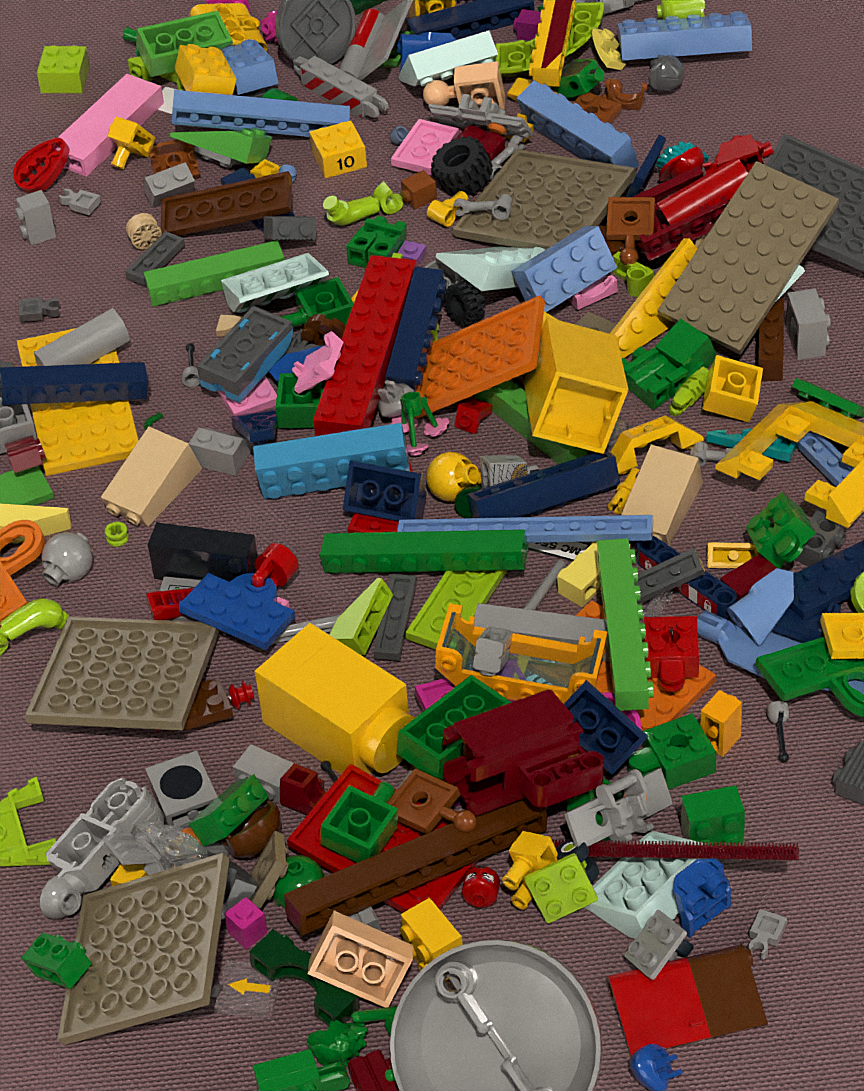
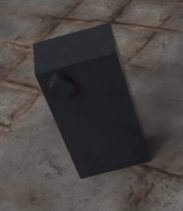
[148,522,258,582]

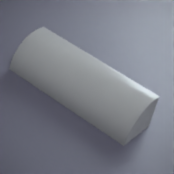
[34,308,130,366]

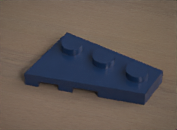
[231,409,278,445]

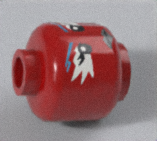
[462,866,500,908]

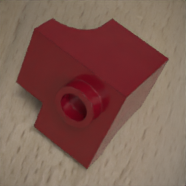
[280,763,326,815]

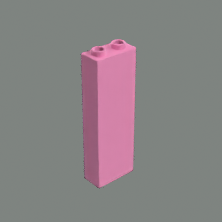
[55,74,164,177]

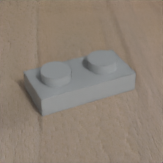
[194,146,242,168]

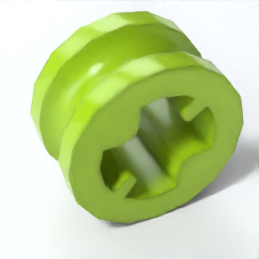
[105,522,129,547]

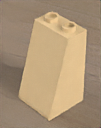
[101,427,202,527]
[621,445,703,545]

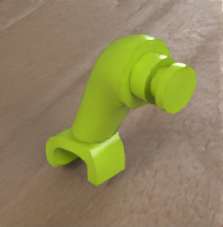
[323,181,403,226]
[0,598,69,656]

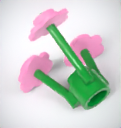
[391,391,450,456]

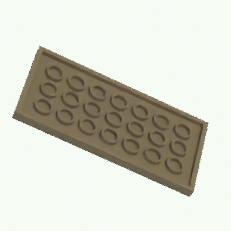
[658,161,839,355]

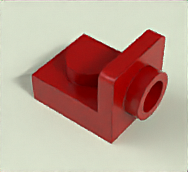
[455,397,493,434]

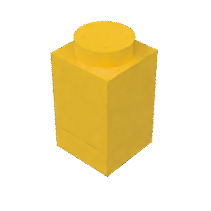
[523,317,629,454]
[255,623,415,774]

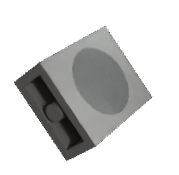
[145,750,218,828]

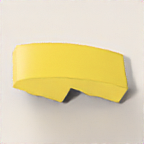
[592,28,626,71]

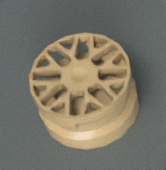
[126,213,162,249]

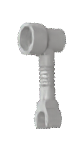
[489,135,525,181]
[453,194,512,220]

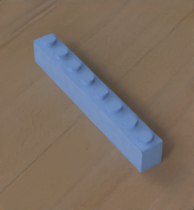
[172,90,350,137]

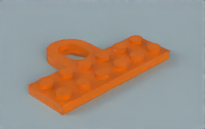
[0,520,45,627]

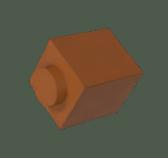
[400,170,437,210]

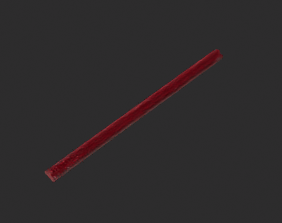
[552,839,799,860]

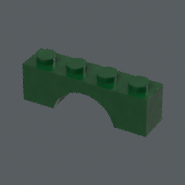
[249,929,360,1027]

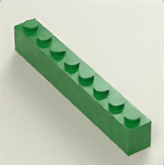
[320,529,529,573]

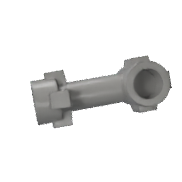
[690,442,731,466]

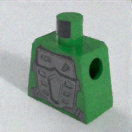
[552,59,604,98]

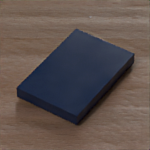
[626,134,666,197]

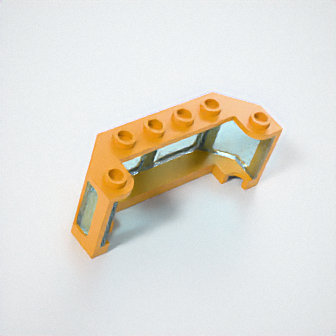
[435,603,608,703]

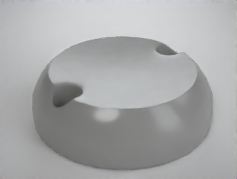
[390,939,602,1091]

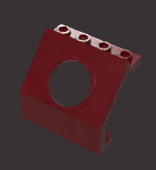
[625,166,729,261]

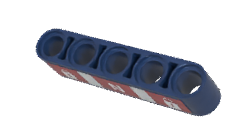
[636,535,737,621]

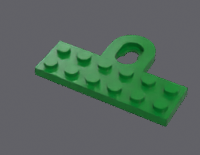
[755,636,864,717]

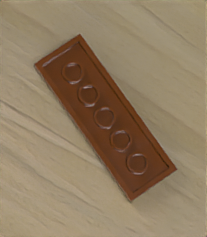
[160,171,292,236]

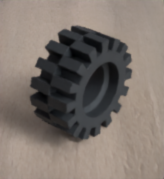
[444,280,485,326]

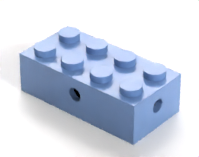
[511,226,617,312]

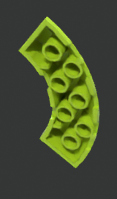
[495,2,604,77]

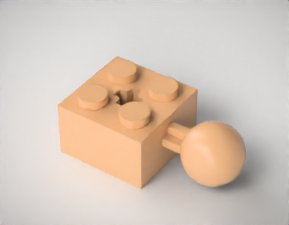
[423,61,506,110]

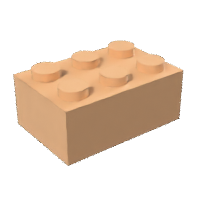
[308,911,413,1008]

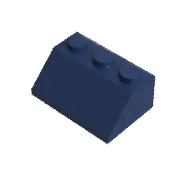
[343,460,426,521]
[563,680,648,774]

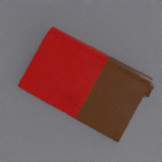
[606,944,768,1057]

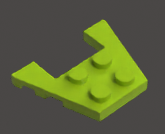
[0,777,56,866]

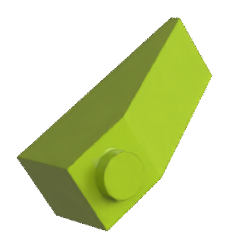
[329,578,394,655]

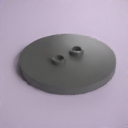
[275,0,356,65]

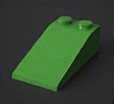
[136,11,233,77]
[169,127,272,164]

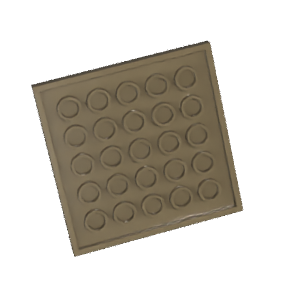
[452,149,636,250]
[25,617,220,731]
[57,853,229,1045]

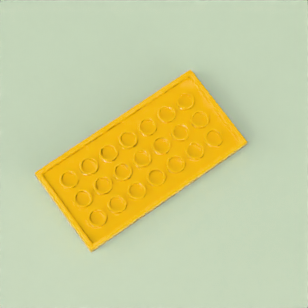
[17,328,139,476]

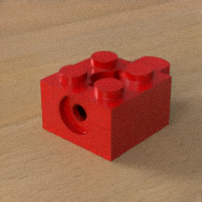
[644,616,699,692]

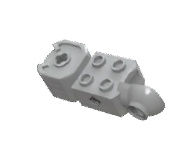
[40,778,164,919]

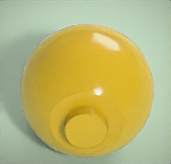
[426,452,480,502]

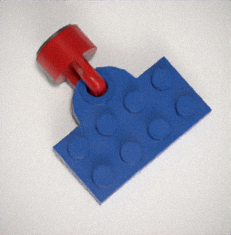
[179,543,299,650]

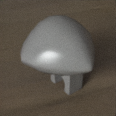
[377,380,414,418]

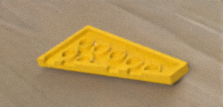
[610,238,698,358]

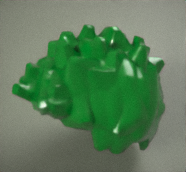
[306,1020,368,1066]

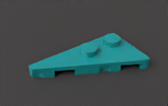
[706,428,798,462]

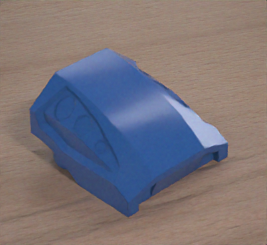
[673,858,731,938]

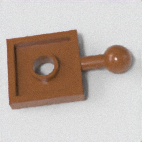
[573,79,623,124]
[606,197,655,265]
[387,769,476,834]

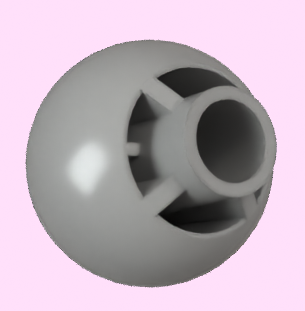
[41,532,93,586]

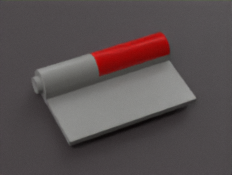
[339,0,413,81]

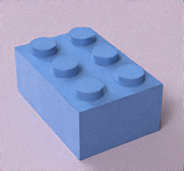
[221,39,279,95]

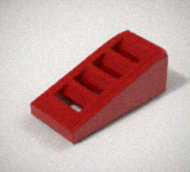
[146,588,194,620]

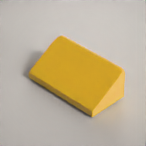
[707,542,759,569]

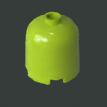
[657,0,705,20]

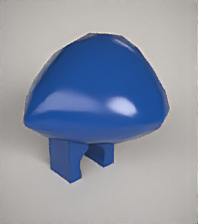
[630,1044,683,1091]

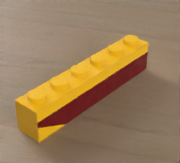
[529,0,575,86]

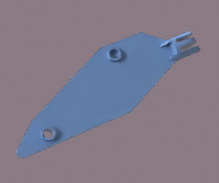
[697,610,864,695]

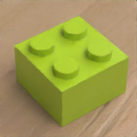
[37,45,90,93]

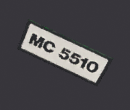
[528,542,591,561]

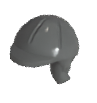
[648,55,685,92]

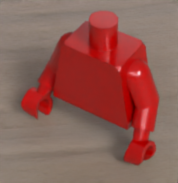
[702,134,774,175]

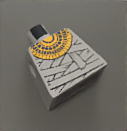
[480,455,539,489]

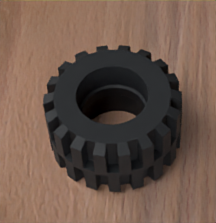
[431,136,493,196]

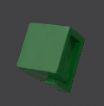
[655,318,717,378]

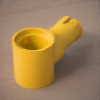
[427,191,468,227]

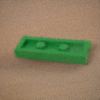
[792,378,864,419]

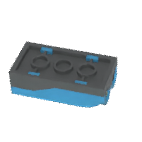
[197,306,293,403]

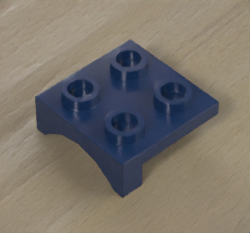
[772,602,841,642]

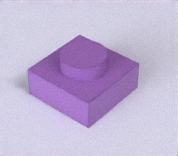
[397,240,427,266]

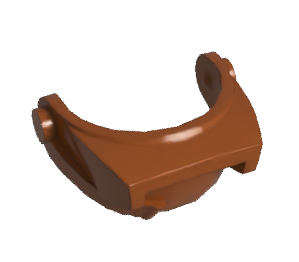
[605,79,648,110]

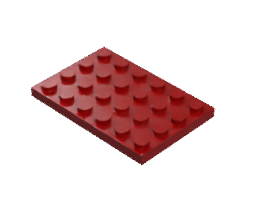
[287,763,480,913]

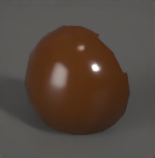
[220,801,281,858]

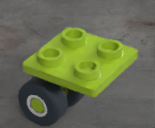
[524,838,599,923]

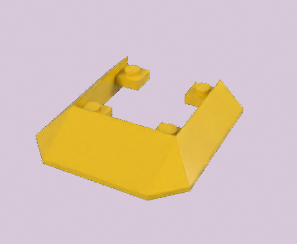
[715,401,864,528]

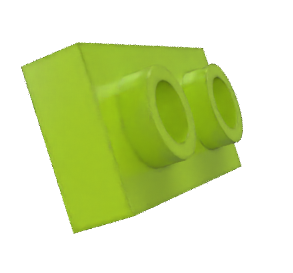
[613,251,654,297]

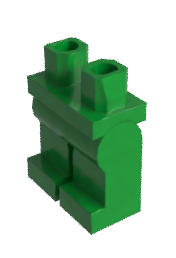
[346,215,407,268]
[622,346,688,410]

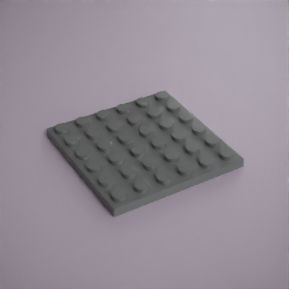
[766,134,864,272]

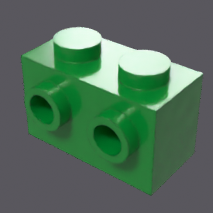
[21,932,92,989]

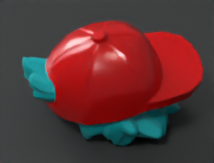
[656,141,709,181]

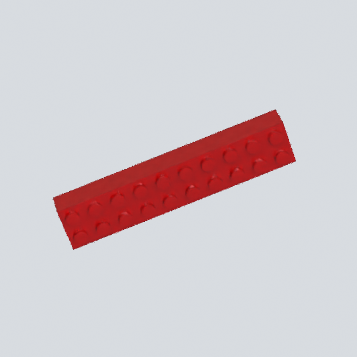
[313,255,417,436]

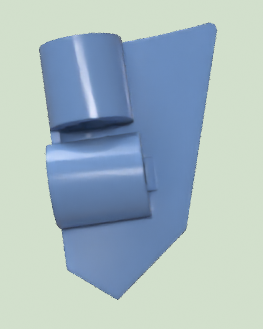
[727,569,794,646]

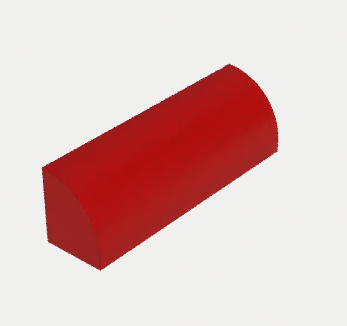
[657,157,748,226]

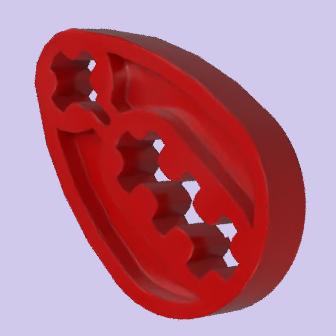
[13,138,70,193]

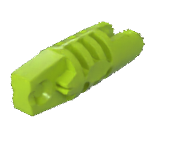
[669,367,709,417]

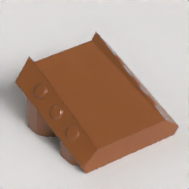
[149,139,201,180]

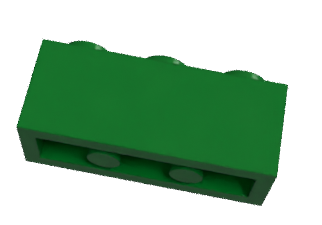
[189,774,269,847]

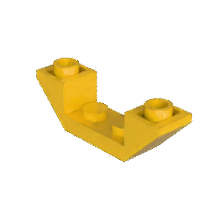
[610,415,704,474]

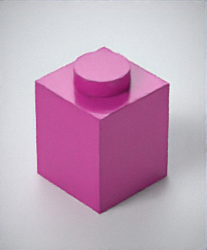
[224,897,268,950]

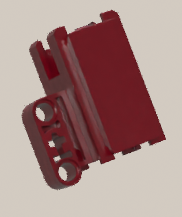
[443,689,604,816]

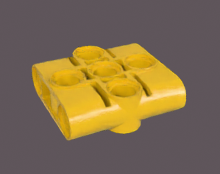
[190,3,268,52]

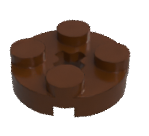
[300,314,346,346]

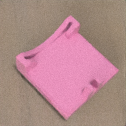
[568,275,618,310]
[292,331,343,394]

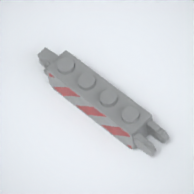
[293,56,389,119]

